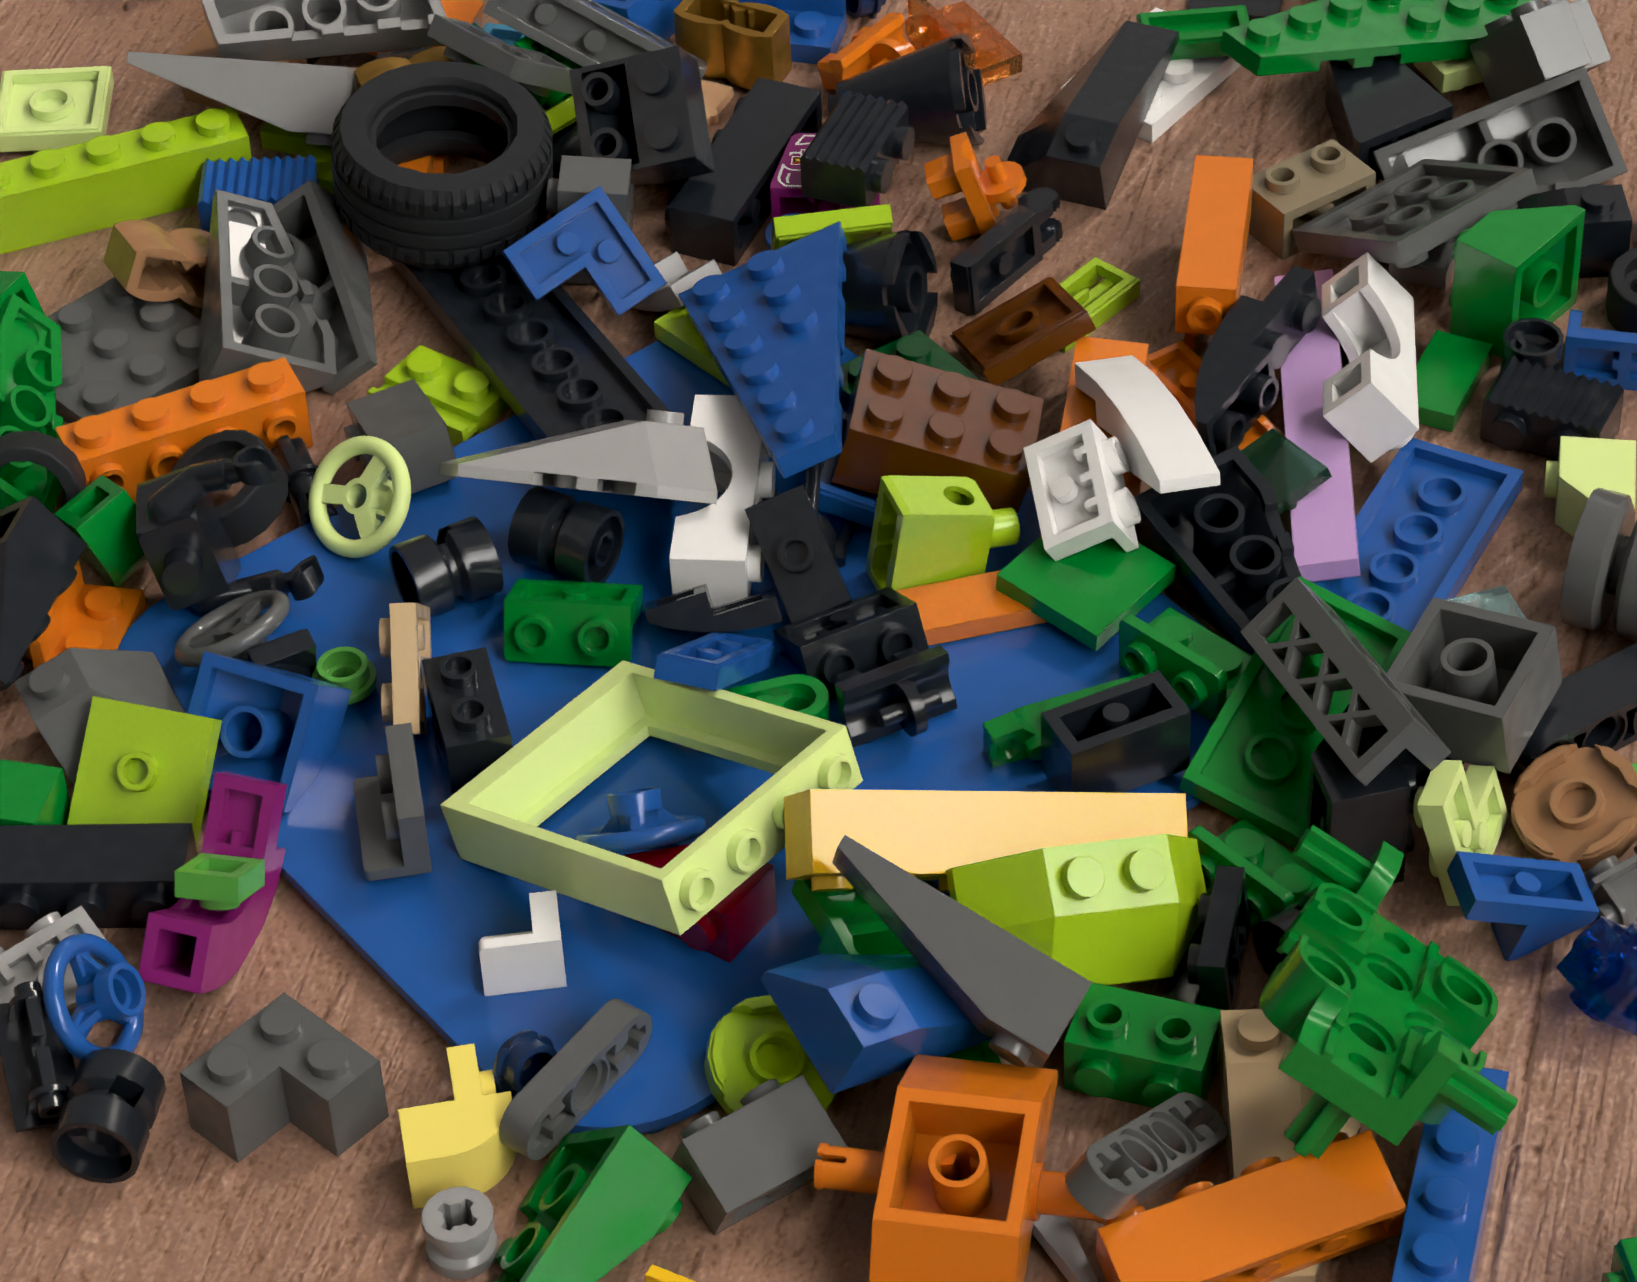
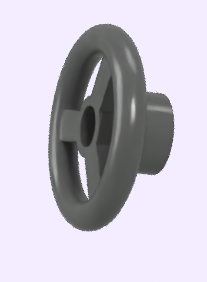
[174,590,290,668]

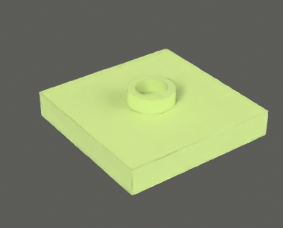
[0,66,114,152]

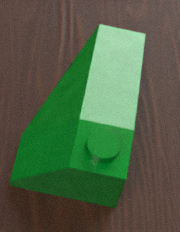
[0,293,63,513]
[493,1124,692,1282]

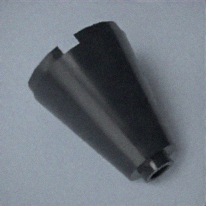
[828,34,987,146]
[842,230,938,344]

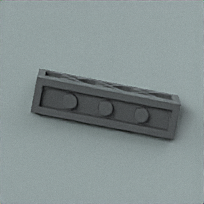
[483,0,708,80]
[1240,577,1452,786]

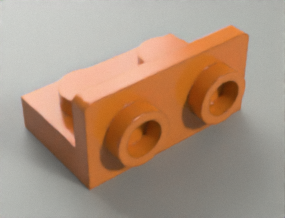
[25,559,147,669]

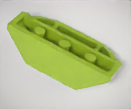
[946,834,1206,986]

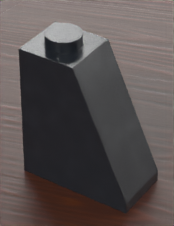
[1325,55,1453,182]

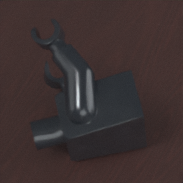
[136,445,324,615]

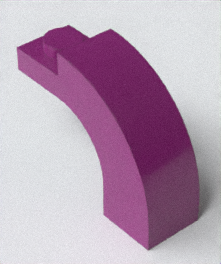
[139,771,287,994]

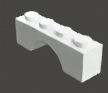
[1322,252,1419,463]
[669,395,775,607]

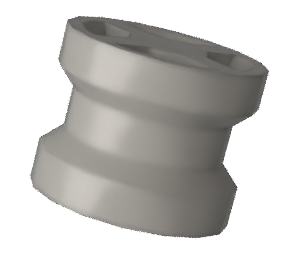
[422,1187,498,1280]

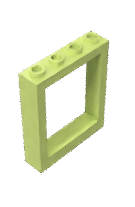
[440,660,863,936]

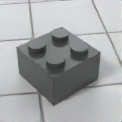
[1387,597,1562,774]

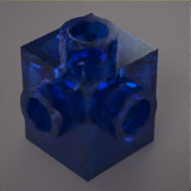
[1556,916,1637,1035]

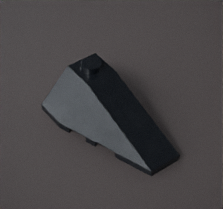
[1134,445,1302,656]

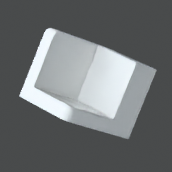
[478,890,567,996]

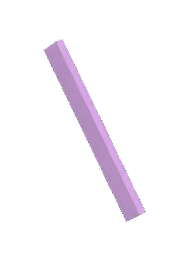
[1274,269,1360,582]

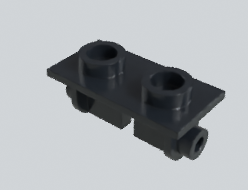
[0,981,76,1133]

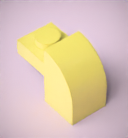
[398,1043,517,1209]

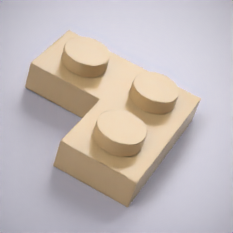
[379,602,432,735]

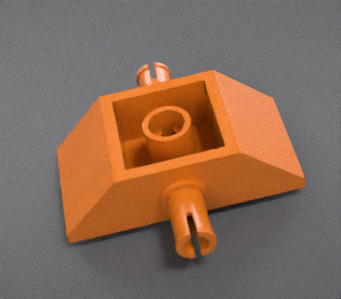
[814,1054,1106,1282]

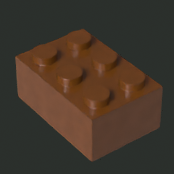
[831,349,1044,514]

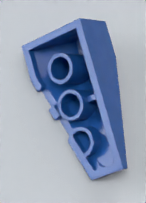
[760,954,991,1094]

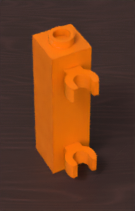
[1175,155,1254,351]

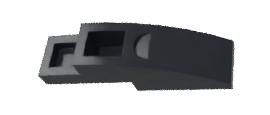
[1194,266,1321,457]

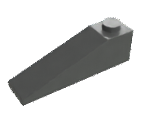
[1372,66,1628,195]

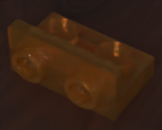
[905,0,1022,87]

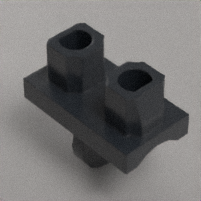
[833,645,957,748]

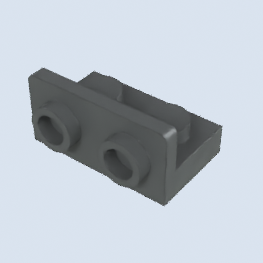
[353,723,432,881]

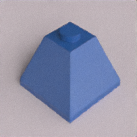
[187,651,351,813]

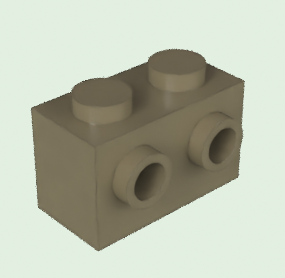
[1248,139,1376,260]

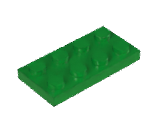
[1179,576,1412,848]

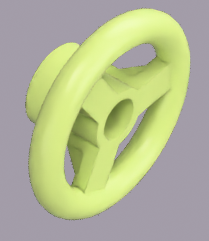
[308,436,411,558]

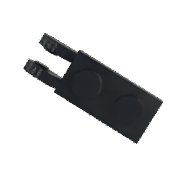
[950,186,1063,316]

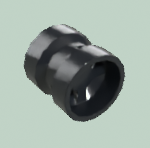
[1500,318,1564,371]

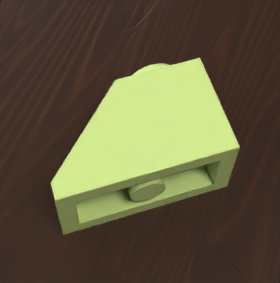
[1544,436,1636,537]

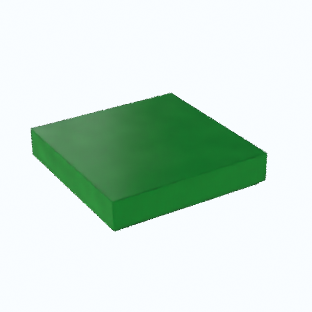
[996,535,1176,651]

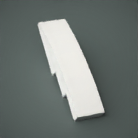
[1075,355,1221,494]

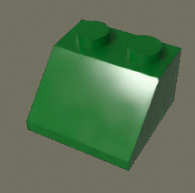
[1449,205,1585,359]

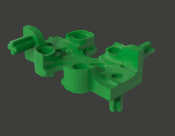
[1260,825,1518,1159]

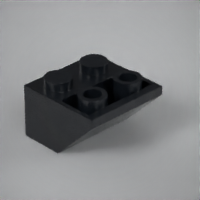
[569,45,715,184]
[1307,704,1417,883]

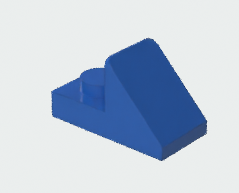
[1447,851,1599,961]

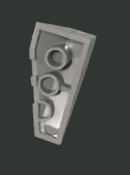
[127,51,357,146]
[440,409,718,504]

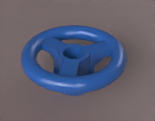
[574,786,706,853]
[42,933,146,1061]

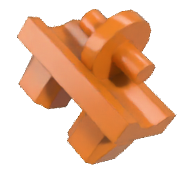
[817,12,915,92]
[924,132,1027,242]

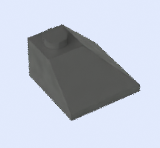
[15,648,186,787]

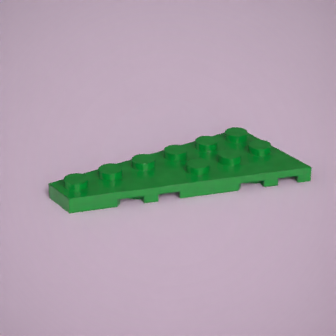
[1220,0,1532,76]

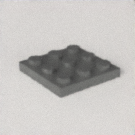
[1292,159,1538,268]
[47,277,201,424]

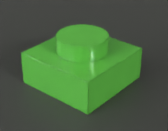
[175,853,265,910]

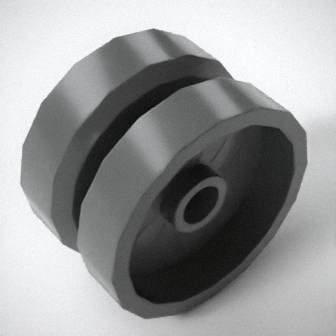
[1560,488,1637,642]

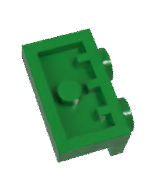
[504,579,643,667]
[1119,607,1252,722]
[1187,818,1325,930]

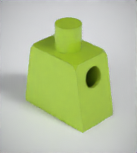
[865,475,1020,591]

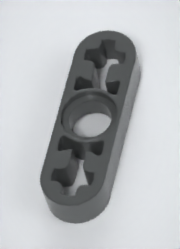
[499,998,652,1161]

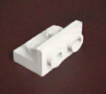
[1023,419,1141,561]

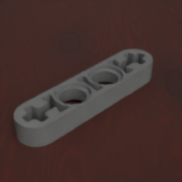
[1065,1092,1228,1219]

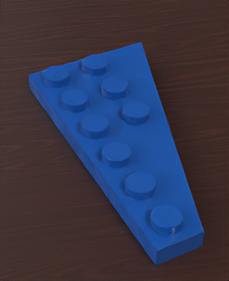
[678,221,847,479]

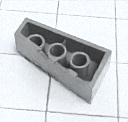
[201,0,447,62]

